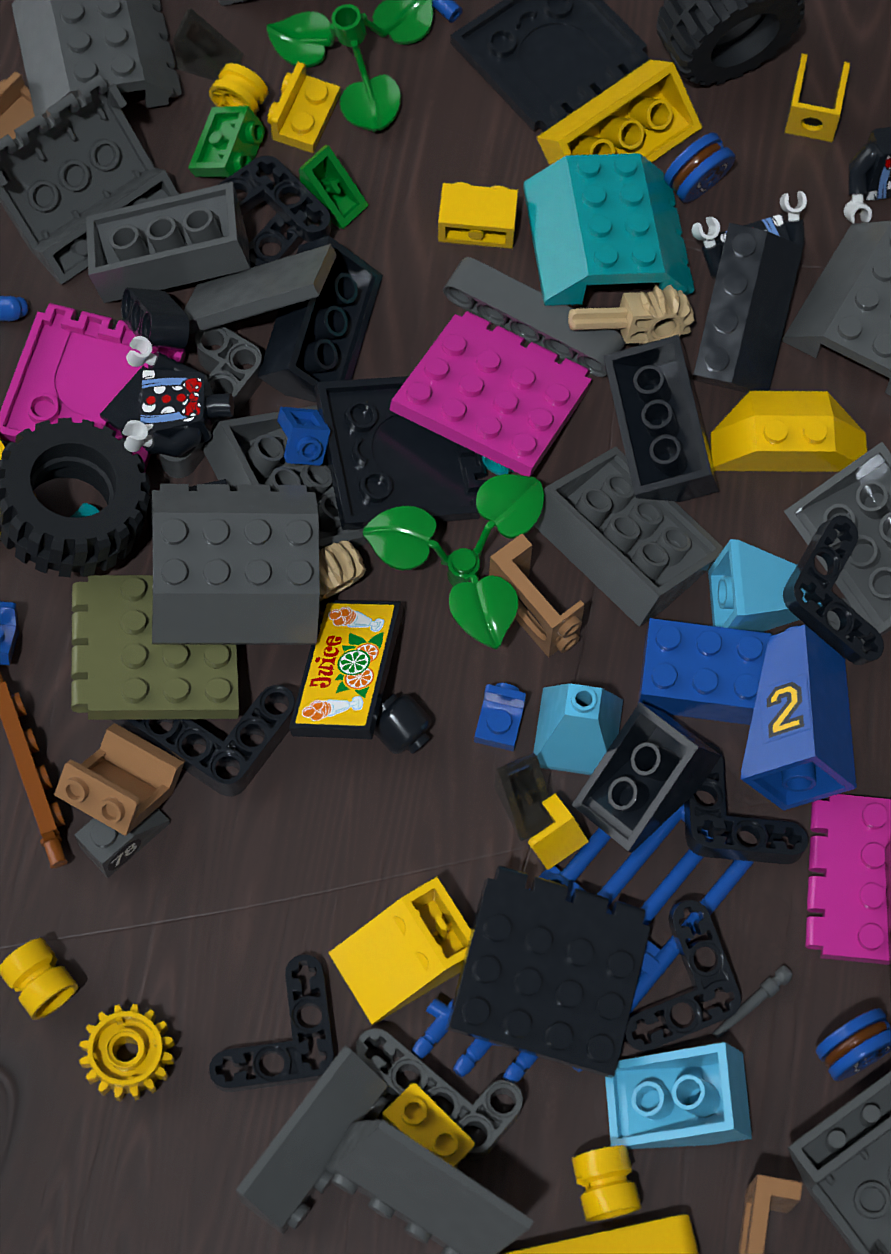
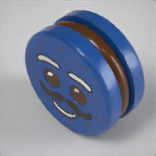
[664,132,736,203]
[815,1008,891,1081]

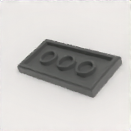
[184,244,337,335]

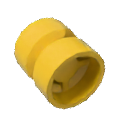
[0,938,78,1020]
[571,1145,641,1222]

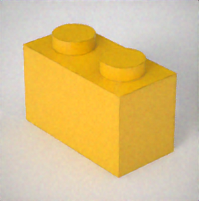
[438,182,518,249]

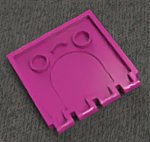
[0,303,186,472]
[390,311,592,477]
[805,794,891,965]

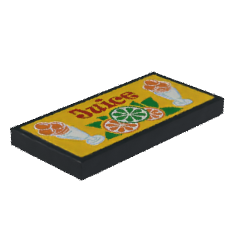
[289,600,403,739]

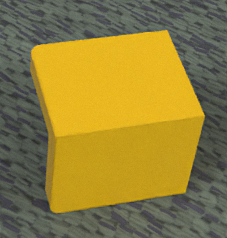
[528,793,589,870]

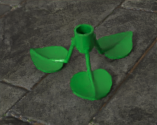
[266,0,433,132]
[363,474,544,649]

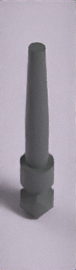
[712,966,792,1039]

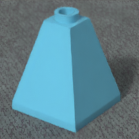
[708,539,821,632]
[531,683,623,775]

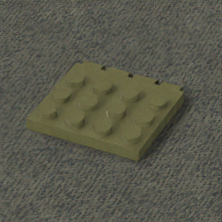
[71,575,239,720]

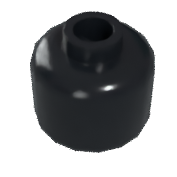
[374,693,431,754]

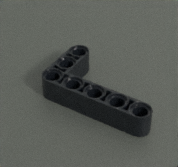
[112,685,295,797]

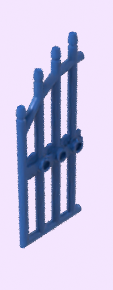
[411,804,754,1084]

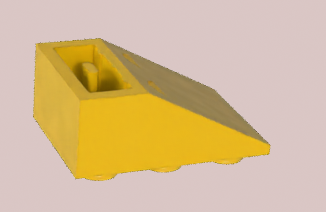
[328,877,471,1025]

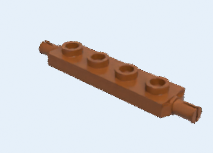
[0,672,68,869]

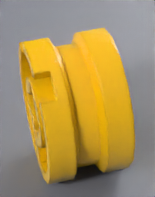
[209,63,268,114]

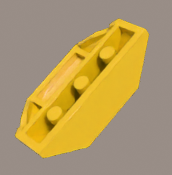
[710,391,867,472]

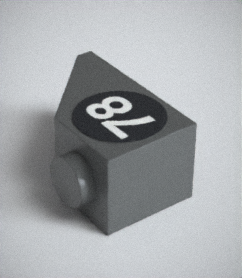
[74,808,170,878]

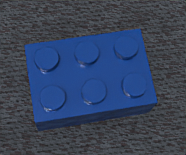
[638,618,771,725]

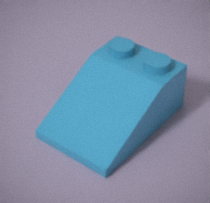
[605,1042,752,1149]

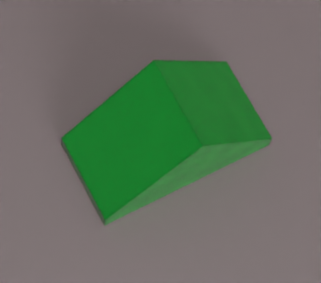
[299,145,369,229]

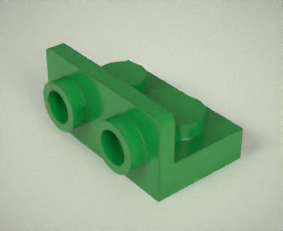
[188,106,265,178]

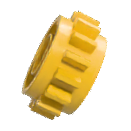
[79,1004,175,1101]

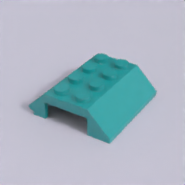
[523,153,694,306]

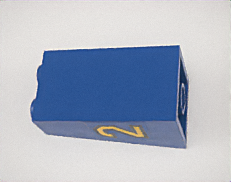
[741,625,857,811]

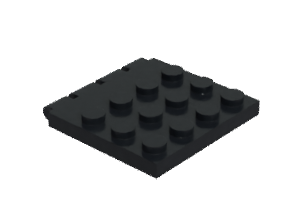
[451,0,650,132]
[314,376,487,530]
[446,865,650,1078]

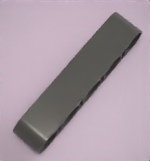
[443,257,625,377]

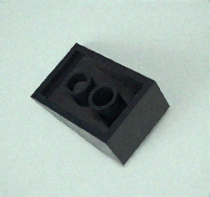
[572,702,721,853]

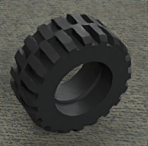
[656,0,805,85]
[0,418,150,577]

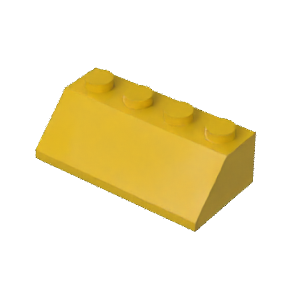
[536,60,702,165]

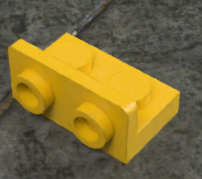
[267,62,341,154]
[383,1083,474,1169]

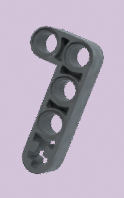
[159,325,263,478]
[356,1028,523,1160]

